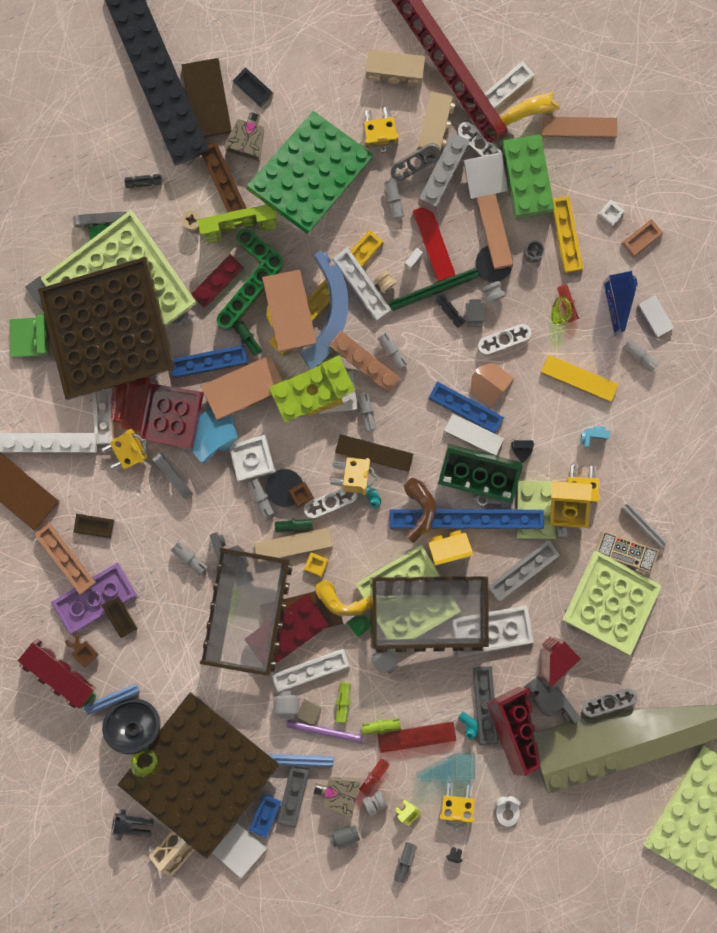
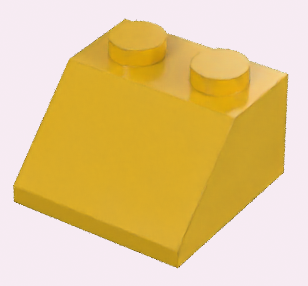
[550,481,592,528]
[428,530,473,565]

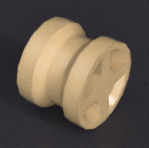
[182,211,201,232]
[373,270,397,294]

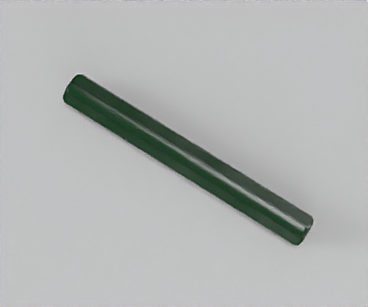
[389,268,479,311]

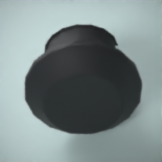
[446,847,463,864]

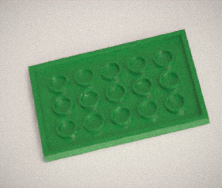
[246,111,374,234]

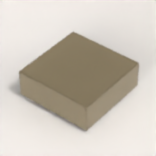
[296,699,322,725]

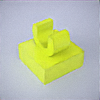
[396,800,422,826]

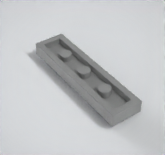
[488,540,560,602]

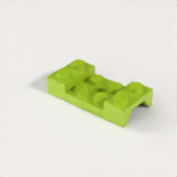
[197,204,278,243]
[269,356,355,424]

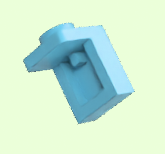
[580,426,610,449]

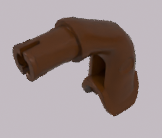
[404,478,436,543]

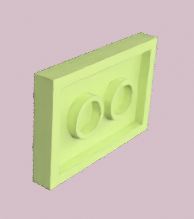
[517,481,556,539]

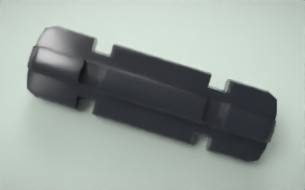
[124,174,162,188]
[436,294,465,328]

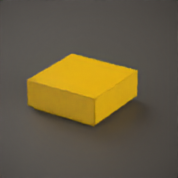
[304,552,329,577]

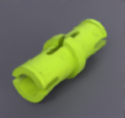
[335,682,352,722]
[361,718,401,736]

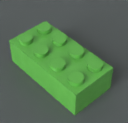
[501,134,555,220]

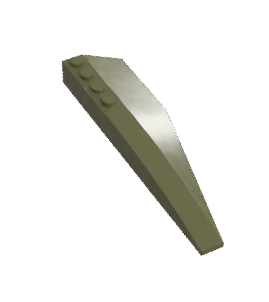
[534,705,717,794]

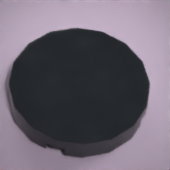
[475,246,513,283]
[266,469,303,507]

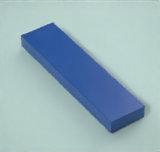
[172,345,248,379]
[428,381,504,434]

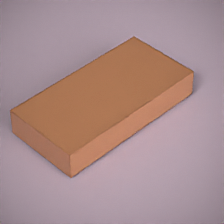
[621,219,663,258]

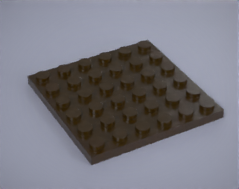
[38,257,176,400]
[117,692,281,859]

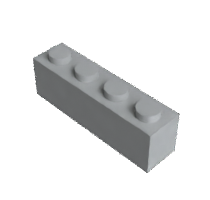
[418,133,470,213]

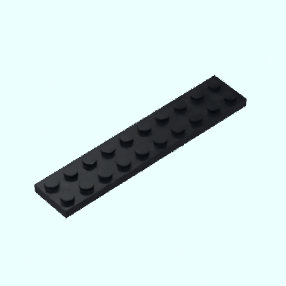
[105,0,210,166]

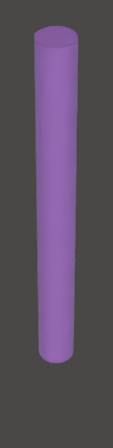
[286,720,363,743]

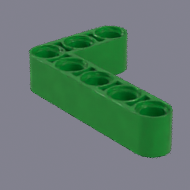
[216,228,284,331]

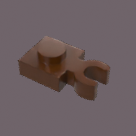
[65,633,99,668]

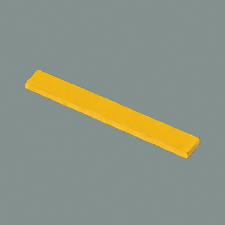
[269,229,384,355]

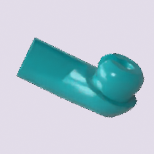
[358,487,381,509]
[457,711,478,740]

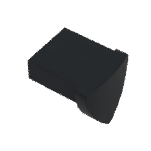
[511,440,534,463]

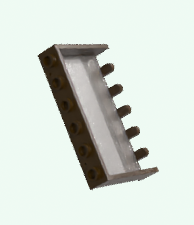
[200,548,293,676]
[370,576,489,653]

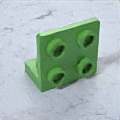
[9,314,49,357]

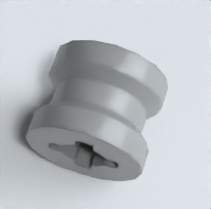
[482,281,506,303]

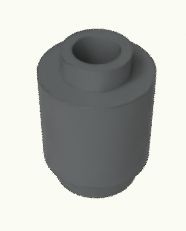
[466,299,485,327]
[330,825,360,850]

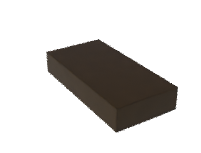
[73,513,115,539]
[101,595,138,638]

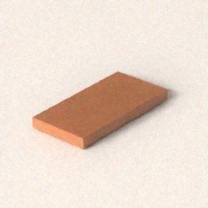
[262,269,317,352]
[201,355,283,421]

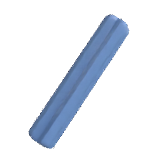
[84,684,140,715]

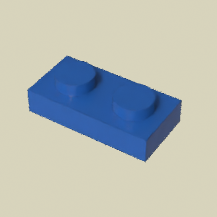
[248,793,282,838]

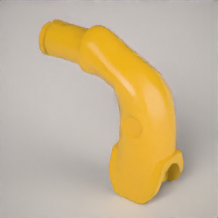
[500,91,560,127]
[315,580,378,616]

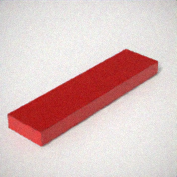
[412,207,456,282]

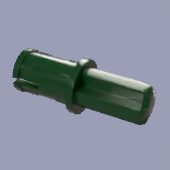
[233,320,262,357]
[274,518,313,533]

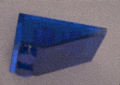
[603,271,638,337]

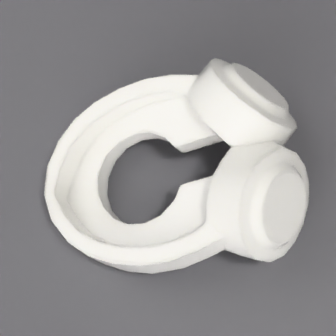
[495,796,521,827]

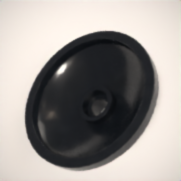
[102,698,161,754]

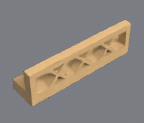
[149,831,195,877]

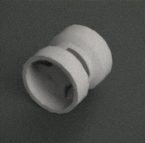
[363,790,388,816]

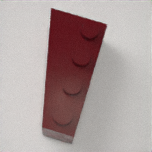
[17,638,96,709]
[486,687,541,776]

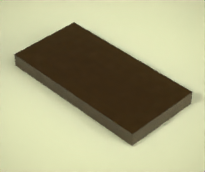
[181,58,232,138]

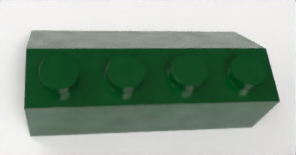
[438,443,523,504]

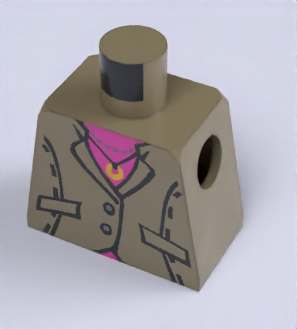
[224,112,264,161]
[313,777,360,818]

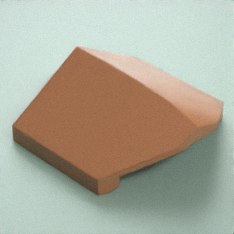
[470,362,514,408]

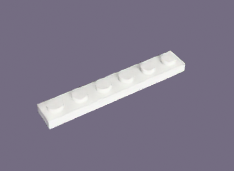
[0,433,97,453]

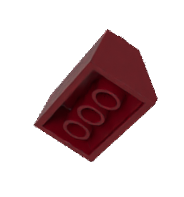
[540,637,581,686]

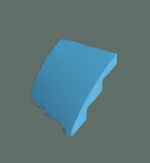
[191,408,238,464]

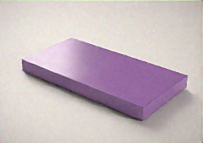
[51,562,137,635]

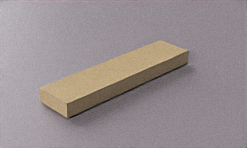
[254,527,333,562]

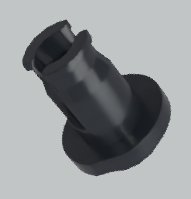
[111,809,154,841]

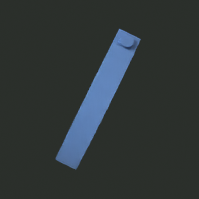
[299,251,348,369]

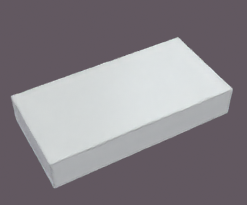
[638,295,674,338]

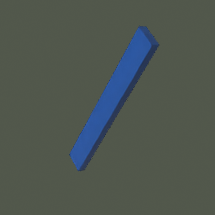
[390,509,544,529]

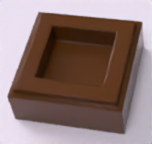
[289,482,315,508]

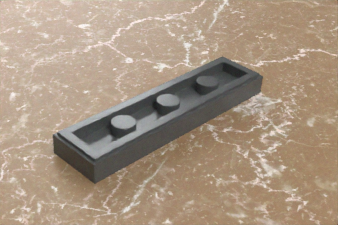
[472,666,499,745]

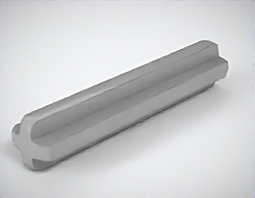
[621,503,667,549]

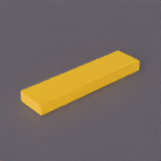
[552,196,584,274]
[540,354,619,402]

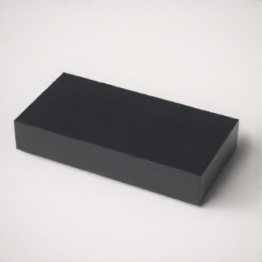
[233,67,273,108]

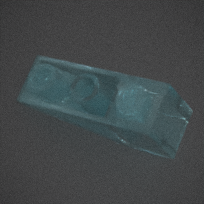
[416,753,475,782]

